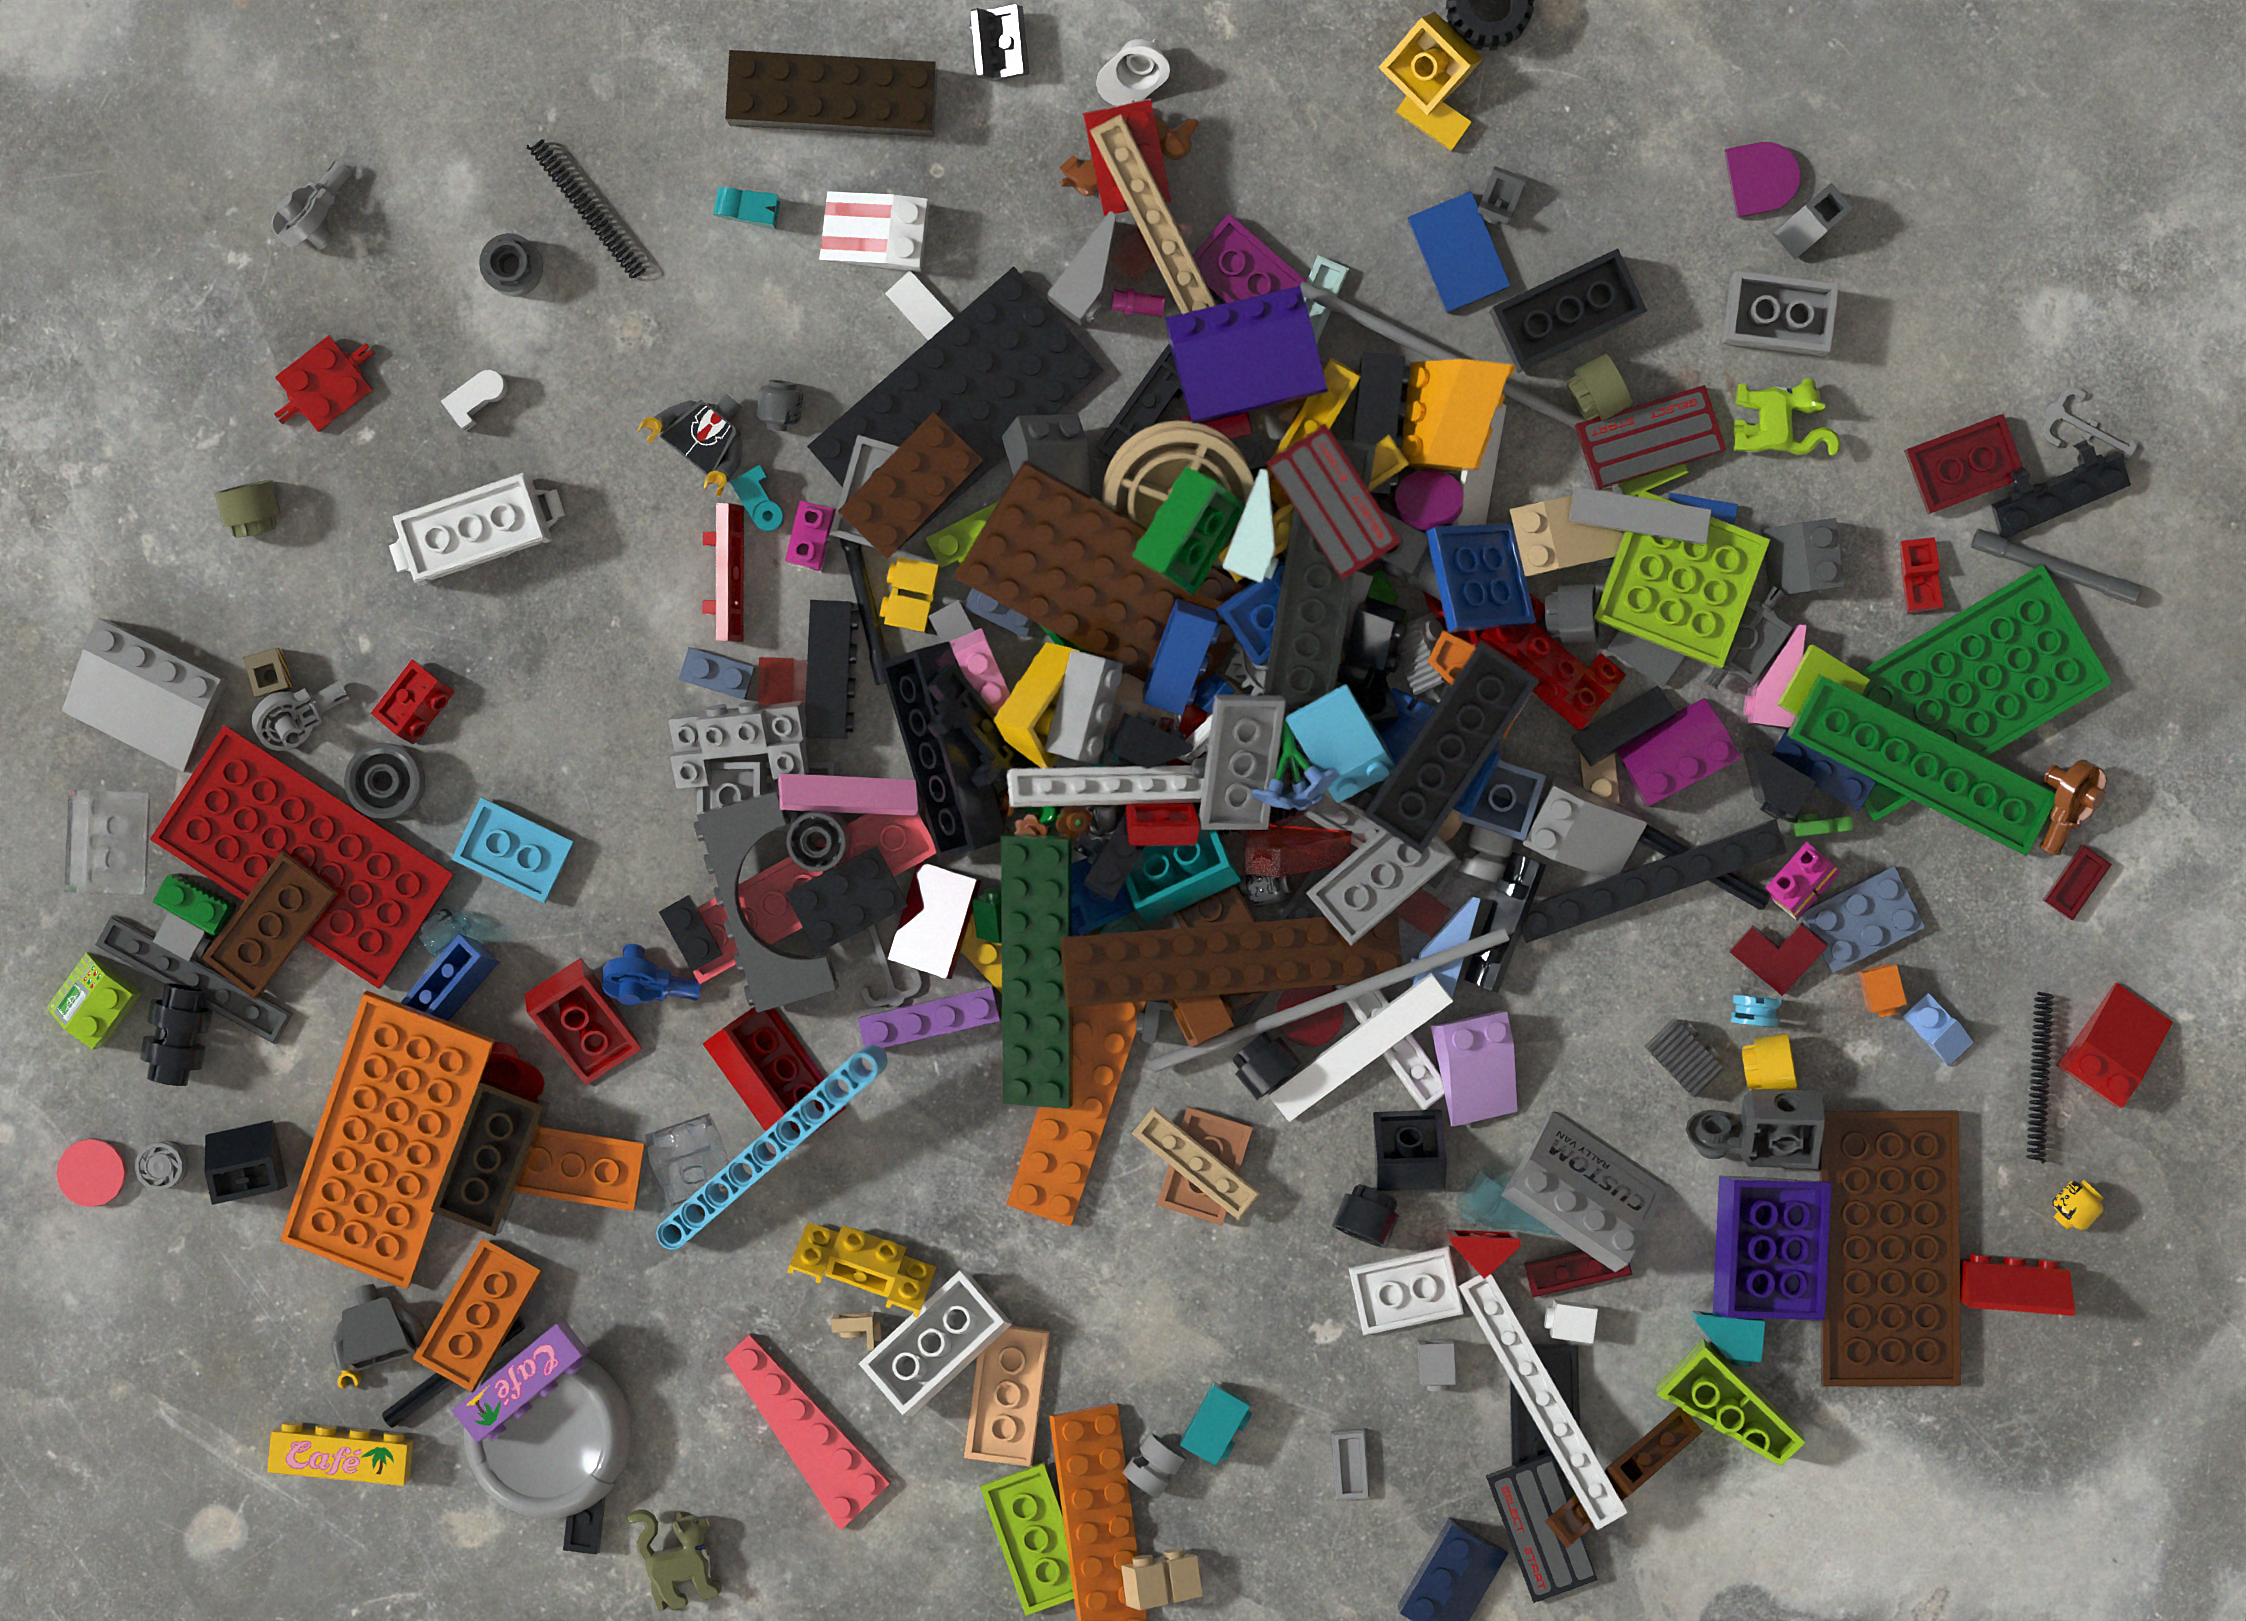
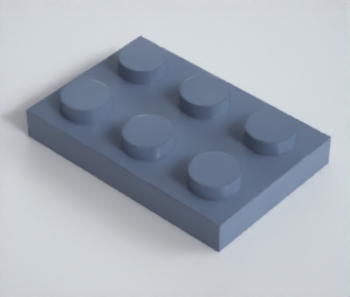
[1802,866,1925,973]

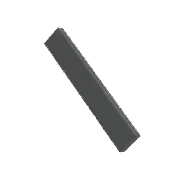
[95,915,293,1044]

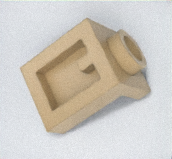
[831,1312,882,1351]

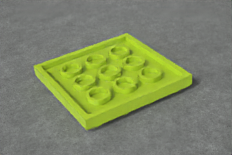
[1593,490,1770,669]

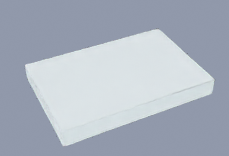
[1348,1246,1464,1336]

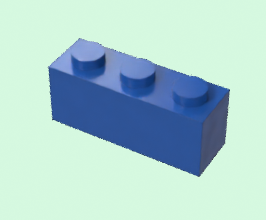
[1142,599,1221,715]
[400,934,499,1022]

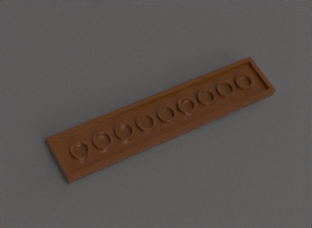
[1060,911,1403,1008]

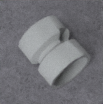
[1458,825,1515,883]
[1123,1433,1186,1498]

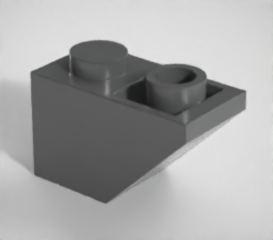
[1773,183,1854,259]

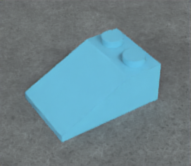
[1285,684,1395,804]

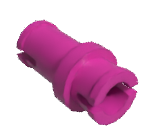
[1111,288,1165,318]

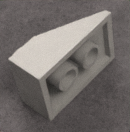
[1047,211,1116,327]
[1522,775,1648,877]

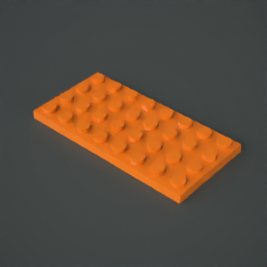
[280,990,495,1289]

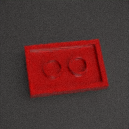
[1082,99,1172,216]

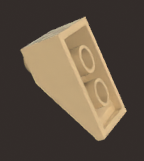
[1510,487,1623,578]

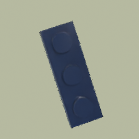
[1772,728,1877,811]

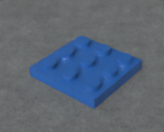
[1426,523,1536,632]

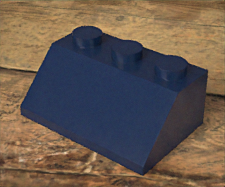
[1397,1518,1508,1621]

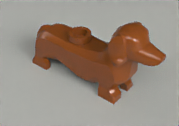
[1059,100,1199,196]

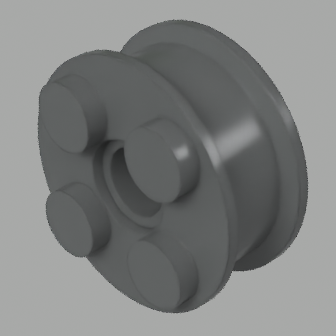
[344,743,425,819]

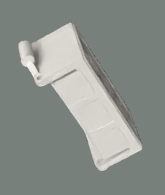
[389,473,566,585]

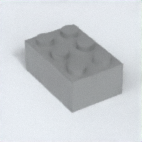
[1722,270,1839,357]

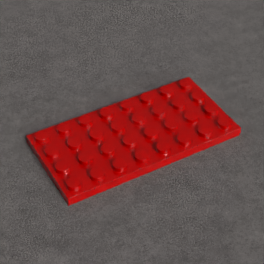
[150,725,455,989]

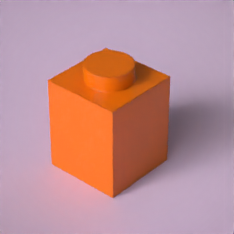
[1858,963,1907,1017]

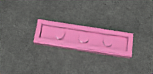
[778,773,918,816]

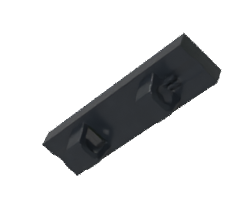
[1464,852,1546,993]

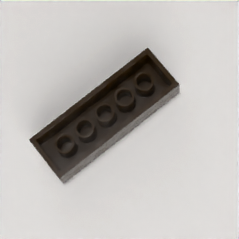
[725,50,938,137]

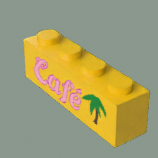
[267,1422,414,1486]

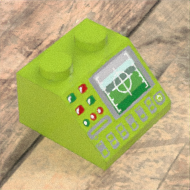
[46,952,143,1050]

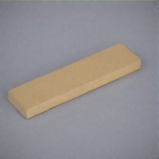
[1132,1106,1260,1220]

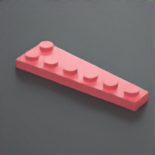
[724,1333,890,1530]

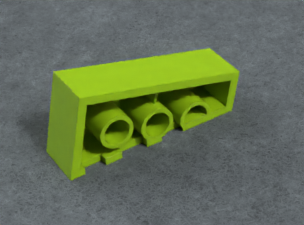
[1656,1338,1805,1466]

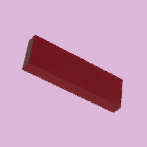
[1524,1250,1633,1298]

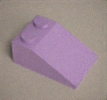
[1431,1011,1518,1126]

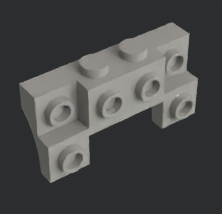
[668,701,809,789]

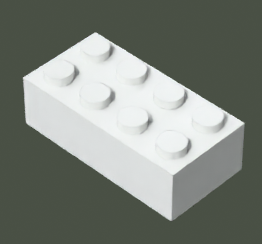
[859,1271,1012,1417]

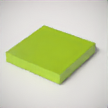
[1777,645,1870,716]

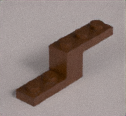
[1544,1407,1703,1548]

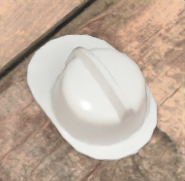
[1096,39,1170,106]

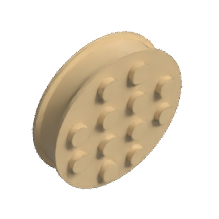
[1102,421,1254,567]

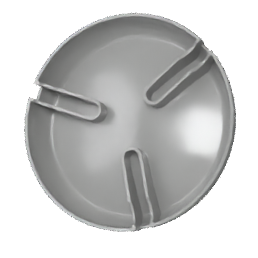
[463,1351,632,1519]

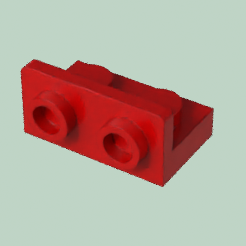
[371,659,454,744]

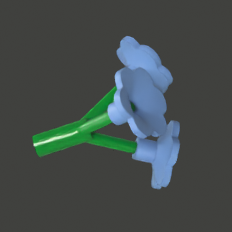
[1251,722,1340,810]

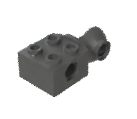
[1686,1089,1825,1169]

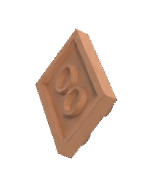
[1157,1106,1253,1226]

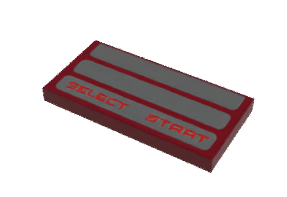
[1575,385,1726,490]
[1266,424,1401,580]

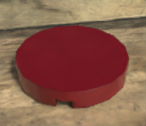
[1276,986,1344,1046]

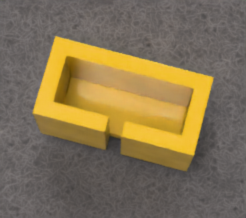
[880,556,940,634]

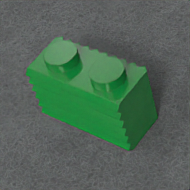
[153,873,236,935]

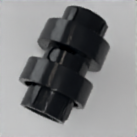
[140,983,213,1086]

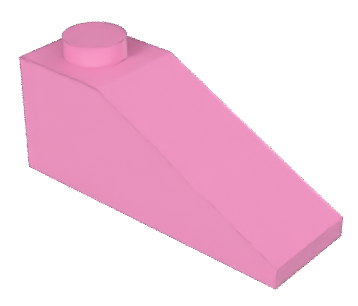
[1743,624,1806,728]

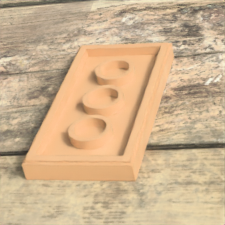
[964,1325,1050,1467]

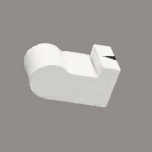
[441,370,508,431]

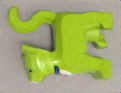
[1733,378,1841,456]

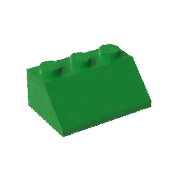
[1132,466,1246,595]

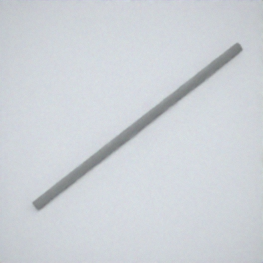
[1300,281,1586,429]
[1150,927,1509,1073]

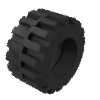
[1446,0,1534,51]

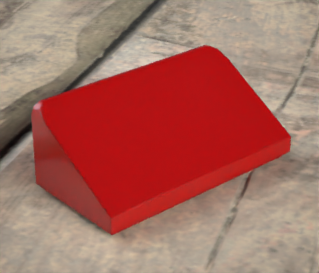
[1126,803,1200,846]

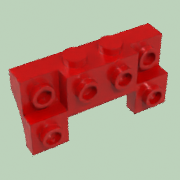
[1475,592,1627,731]

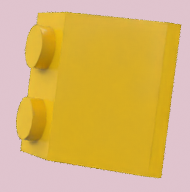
[1378,11,1483,115]

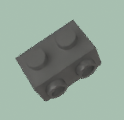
[969,4,1029,81]

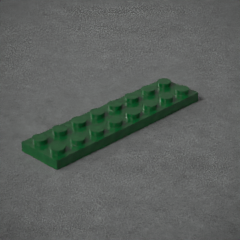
[1001,833,1073,1109]

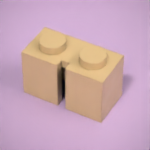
[1121,1548,1203,1610]

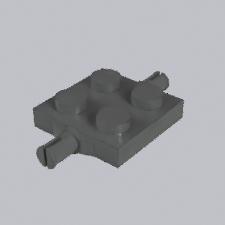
[1705,586,1793,689]

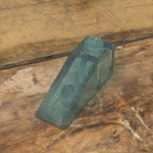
[1456,1170,1561,1236]

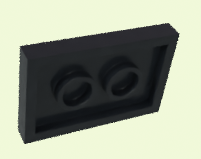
[785,845,909,954]

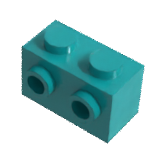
[1180,1381,1252,1466]

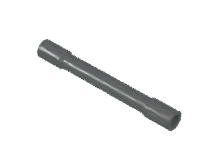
[1971,528,2141,605]

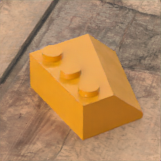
[1401,359,1516,471]

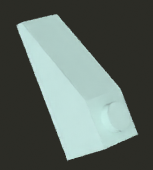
[1222,469,1279,583]

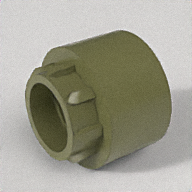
[1567,353,1633,421]
[214,479,281,538]

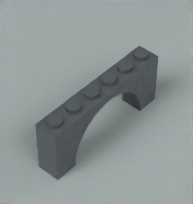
[694,789,839,1013]

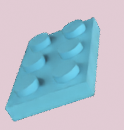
[451,797,575,903]

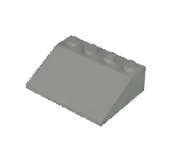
[62,618,230,772]

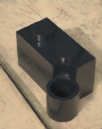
[1338,597,1407,691]

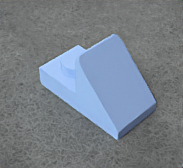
[1901,992,1974,1066]

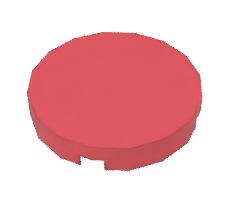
[56,1138,127,1207]

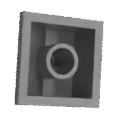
[1761,518,1845,596]

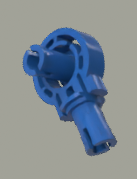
[601,944,701,1005]

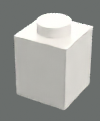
[1544,1300,1598,1344]

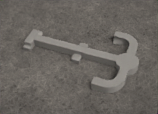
[2042,387,2138,464]
[860,924,922,1007]

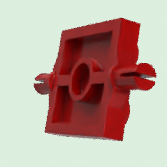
[274,335,375,432]

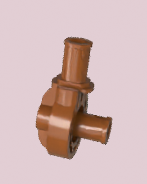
[2039,759,2107,856]

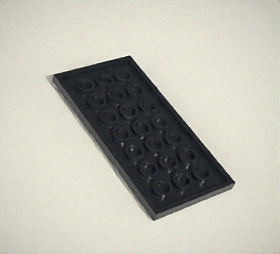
[807,266,1104,550]

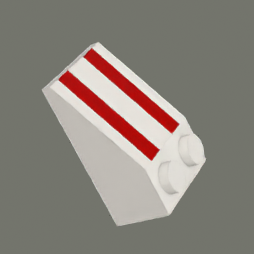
[819,192,930,272]

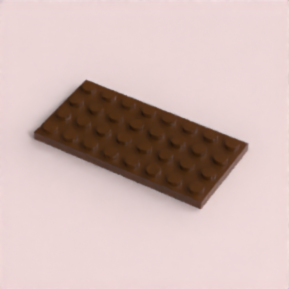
[955,460,1248,706]
[1819,1110,1961,1387]

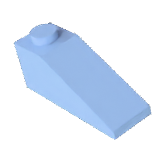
[1410,896,1480,997]

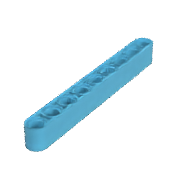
[656,1045,888,1250]

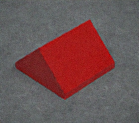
[1446,1229,1521,1279]

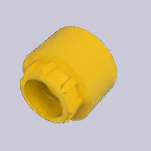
[1742,1033,1798,1090]

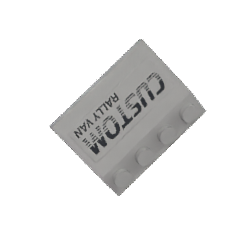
[1501,1111,1667,1272]

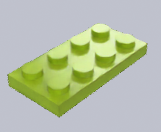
[980,1462,1074,1616]

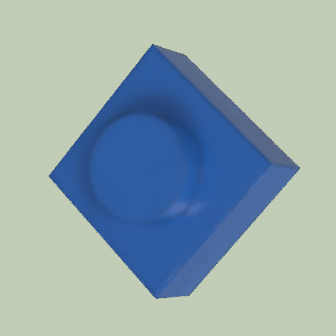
[1194,674,1235,715]

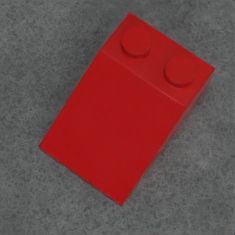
[524,958,642,1086]
[2057,982,2173,1109]

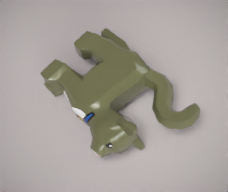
[628,1509,722,1611]

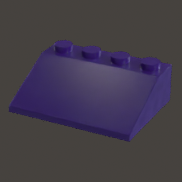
[1166,286,1327,424]
[1713,1176,1831,1320]

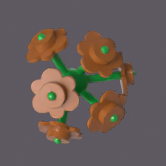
[997,765,1092,841]

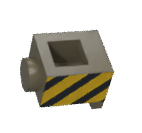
[243,648,293,698]

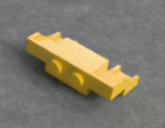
[787,1222,936,1318]

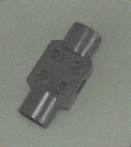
[1368,510,1441,601]

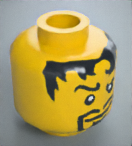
[2052,1179,2104,1231]

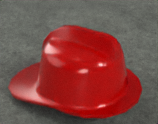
[481,1042,545,1098]

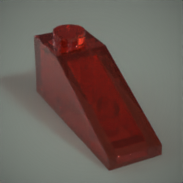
[1244,824,1352,877]

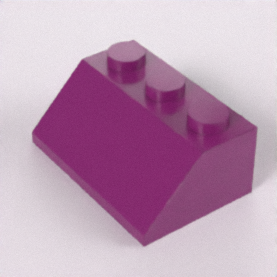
[1616,698,1741,806]

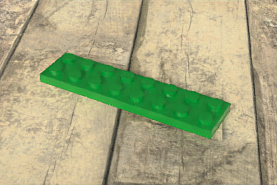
[1787,674,2056,856]

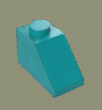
[1691,1310,1765,1367]

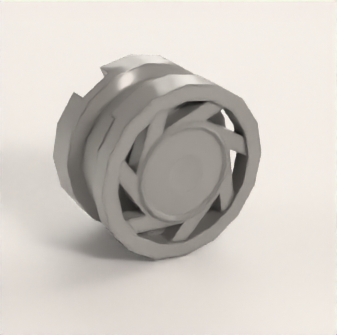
[135,1141,189,1190]

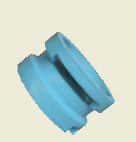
[1730,994,1781,1027]

